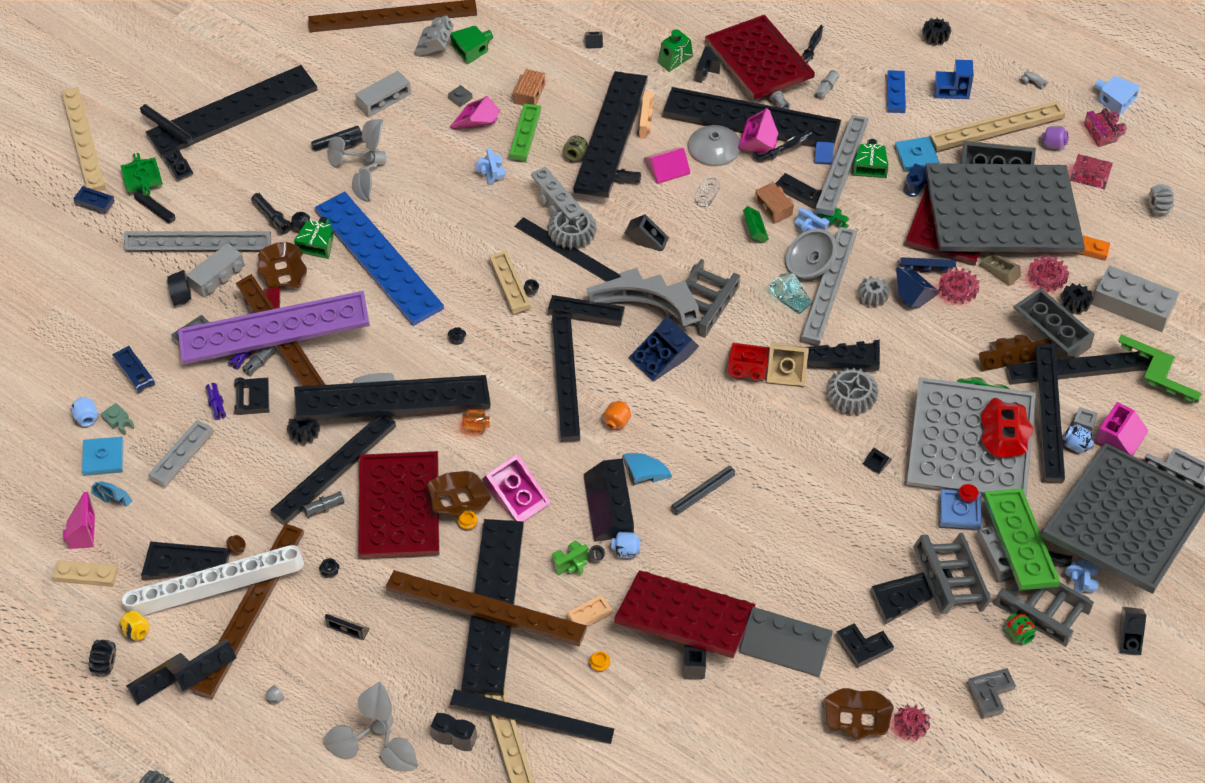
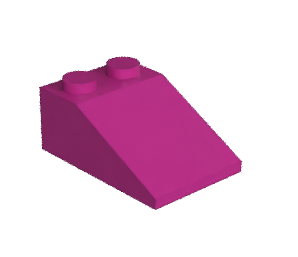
[482,454,551,521]

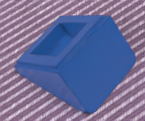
[815,142,834,165]

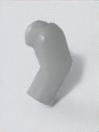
[1021,71,1047,89]

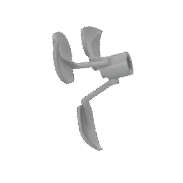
[328,119,387,201]
[324,682,418,772]

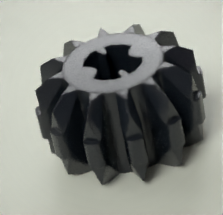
[922,17,951,45]
[1060,283,1093,314]
[287,414,320,445]
[88,639,117,675]

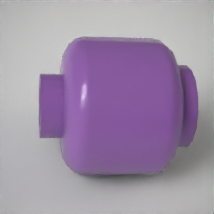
[1042,126,1069,149]

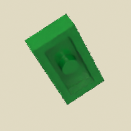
[743,206,769,243]

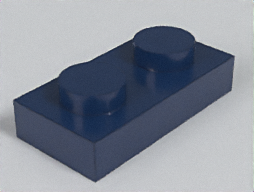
[73,186,115,213]

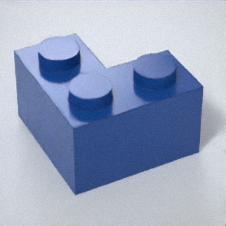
[934,59,974,99]

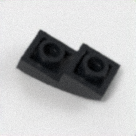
[162,148,193,181]
[167,270,191,306]

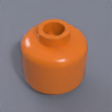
[603,401,631,430]

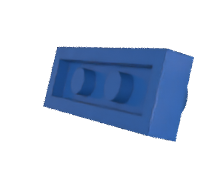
[887,70,906,113]

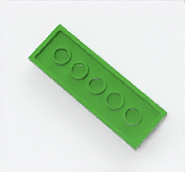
[983,488,1060,590]

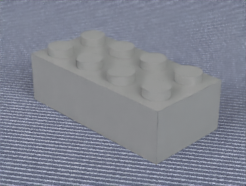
[1092,265,1180,332]

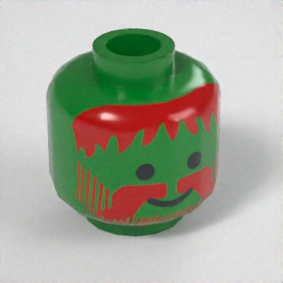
[1005,613,1036,645]

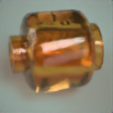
[462,409,490,434]

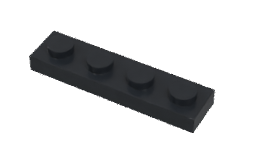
[548,295,625,325]

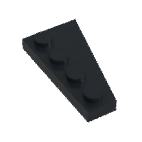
[806,339,880,371]
[141,541,230,580]
[871,569,955,624]

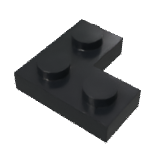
[836,623,894,667]

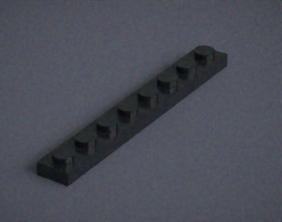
[552,314,580,442]
[1035,344,1065,482]
[1006,351,1153,385]
[270,416,396,524]

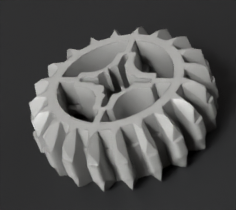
[548,210,597,250]
[826,367,879,415]

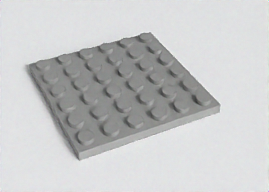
[906,377,1036,497]

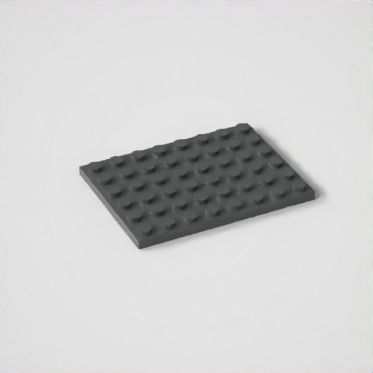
[925,163,1085,252]
[1041,443,1205,594]

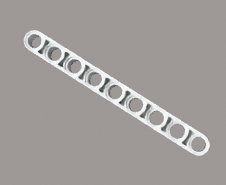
[122,545,304,615]

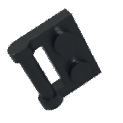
[234,377,270,415]

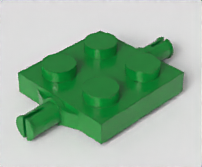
[120,153,163,196]

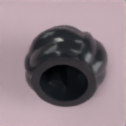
[291,211,310,230]

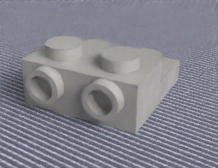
[415,16,454,57]

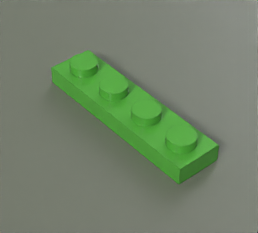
[509,103,541,161]

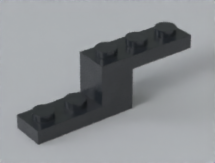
[126,639,237,705]

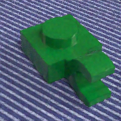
[816,207,849,228]

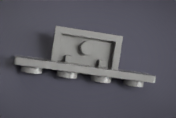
[531,167,584,220]
[1145,447,1205,491]

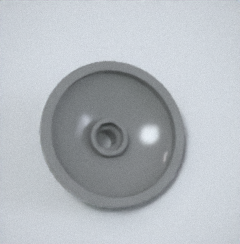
[688,125,741,167]
[786,228,838,279]

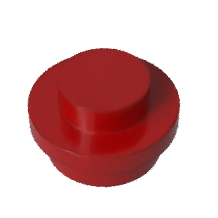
[958,484,979,503]

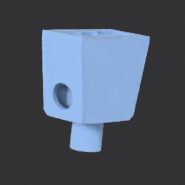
[1094,76,1140,116]

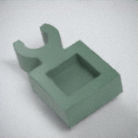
[101,403,135,435]

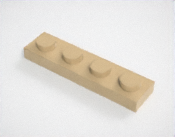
[489,250,531,314]

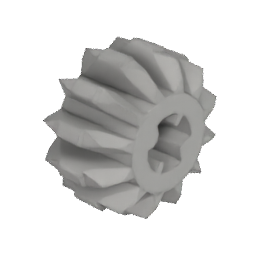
[1148,184,1175,215]
[858,276,889,307]

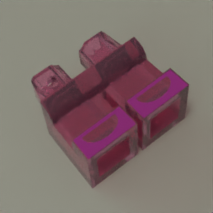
[1084,108,1127,147]

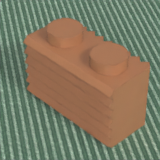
[513,69,546,105]
[755,182,794,223]

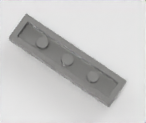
[148,420,213,487]

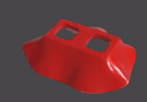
[981,398,1033,457]

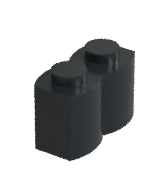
[430,713,477,751]

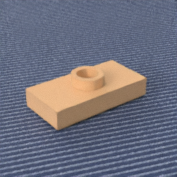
[567,594,612,626]

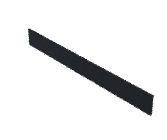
[514,217,620,282]
[450,689,614,744]

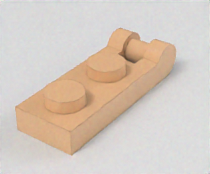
[639,91,654,139]

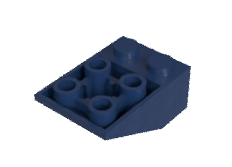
[629,316,699,381]

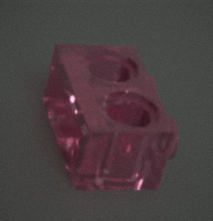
[1070,154,1113,190]

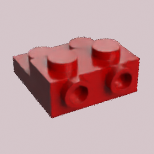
[727,343,770,380]

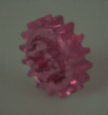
[1028,255,1069,292]
[939,267,980,304]

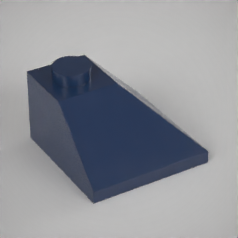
[896,266,940,308]

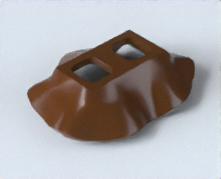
[257,242,307,288]
[427,471,491,516]
[823,688,894,740]

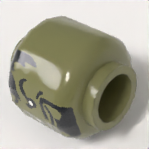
[563,135,588,162]

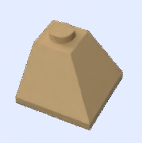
[767,342,809,386]

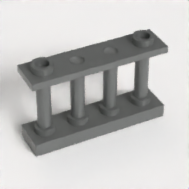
[664,259,740,338]
[913,533,992,614]
[995,582,1094,647]

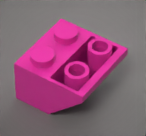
[1095,402,1149,456]

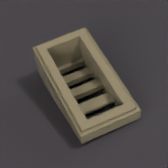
[980,252,1021,286]

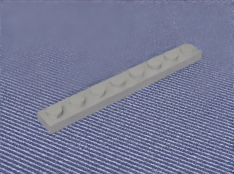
[816,115,869,216]
[801,227,857,345]
[124,231,271,250]

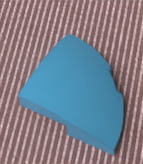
[623,453,672,483]
[91,481,132,507]

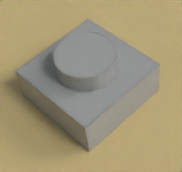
[1073,407,1098,432]

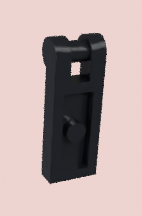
[775,173,822,209]

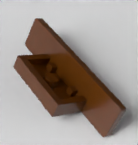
[979,334,1052,371]

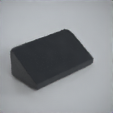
[325,614,370,640]

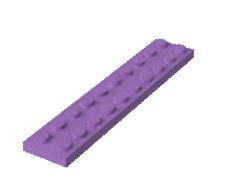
[178,291,370,365]

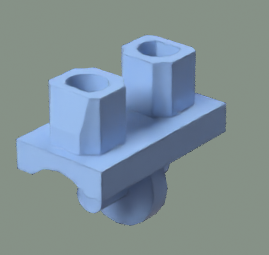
[475,149,506,184]
[794,208,829,233]
[1066,559,1099,594]

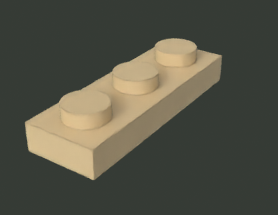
[52,560,118,587]

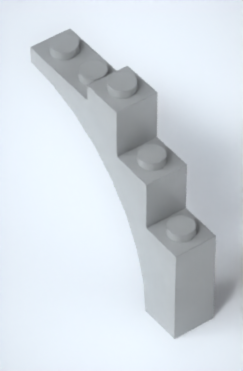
[586,268,701,326]

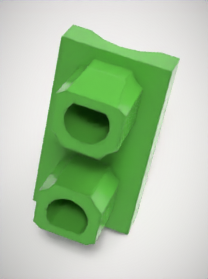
[552,540,589,576]

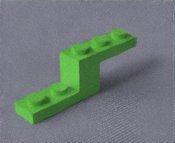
[1118,334,1202,403]

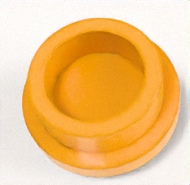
[458,510,478,530]
[590,651,610,671]

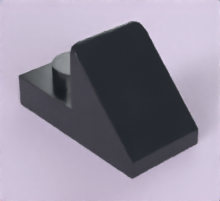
[695,46,720,83]

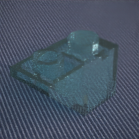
[769,273,812,314]

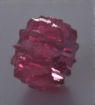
[894,703,930,741]

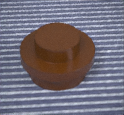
[226,535,246,554]

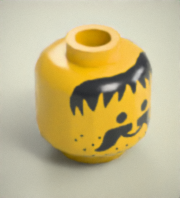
[118,611,150,641]

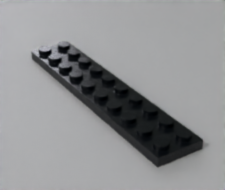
[145,65,318,158]
[573,71,648,198]
[663,87,841,147]
[294,375,491,421]
[461,519,524,695]

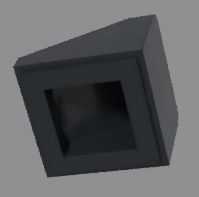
[585,31,603,49]
[863,447,892,474]

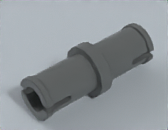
[242,346,277,376]
[303,491,345,517]

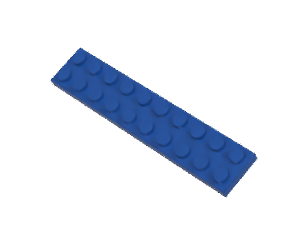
[315,191,444,326]

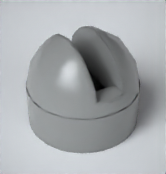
[266,685,284,704]

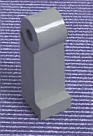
[977,526,1015,583]

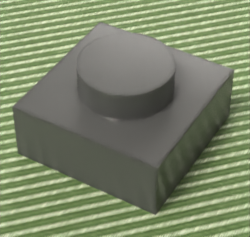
[448,85,473,107]

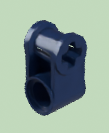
[904,163,927,197]

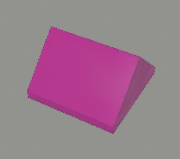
[644,147,690,184]

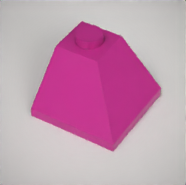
[450,96,501,129]
[738,108,778,153]
[63,492,95,549]

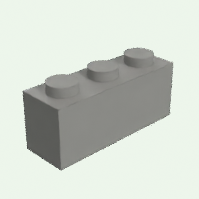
[355,71,411,118]
[186,243,245,298]

